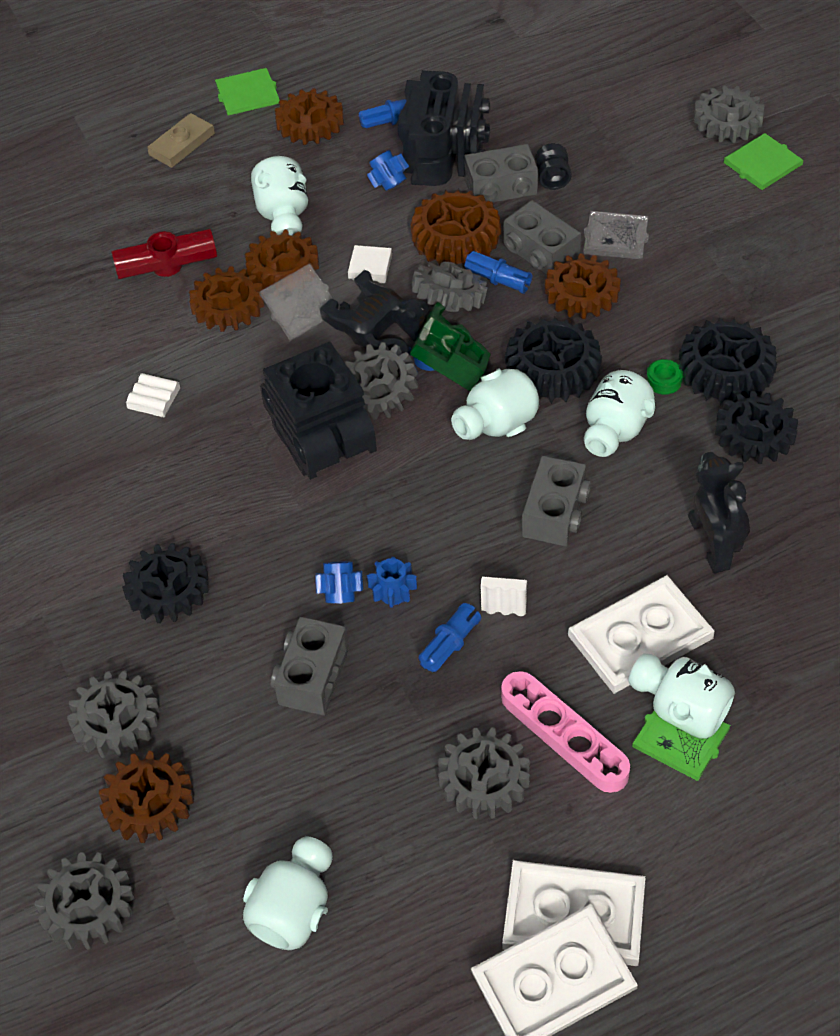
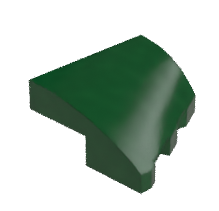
[410,301,491,391]

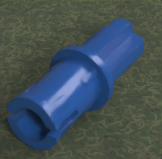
[359,99,406,128]
[464,251,532,294]
[418,603,481,672]

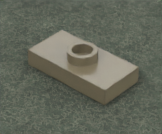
[147,113,215,168]

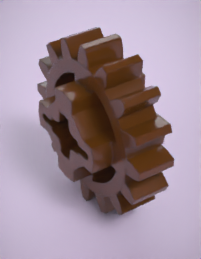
[275,88,344,145]
[245,229,319,293]
[545,253,621,319]
[189,266,265,332]
[99,751,194,843]

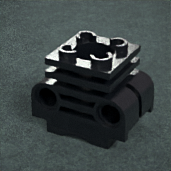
[398,70,490,186]
[260,342,377,480]

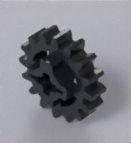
[715,391,798,464]
[122,543,209,623]

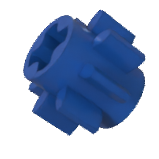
[367,150,409,191]
[367,557,417,607]
[315,561,363,603]

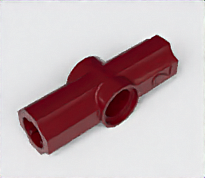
[111,229,217,279]

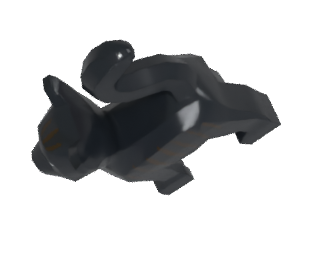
[319,270,429,356]
[688,452,750,573]

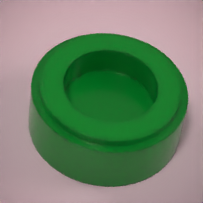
[646,359,683,395]

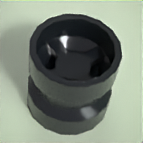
[535,143,572,190]

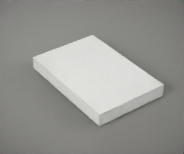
[568,575,715,694]
[502,860,645,966]
[471,904,638,1036]

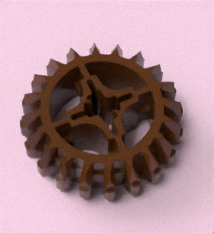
[410,188,501,266]

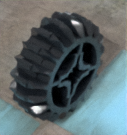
[505,316,602,404]
[678,317,777,405]

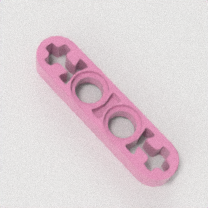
[501,671,630,793]

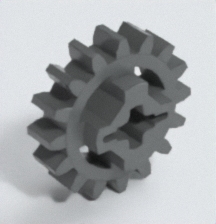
[694,85,765,143]
[411,262,488,312]
[345,342,419,420]
[67,671,160,758]
[438,728,530,819]
[35,852,135,950]

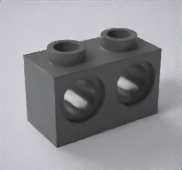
[465,144,538,202]
[504,200,581,275]
[522,456,591,547]
[271,617,349,716]

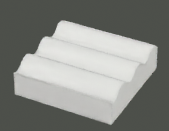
[348,245,392,283]
[126,373,180,417]
[481,577,527,616]

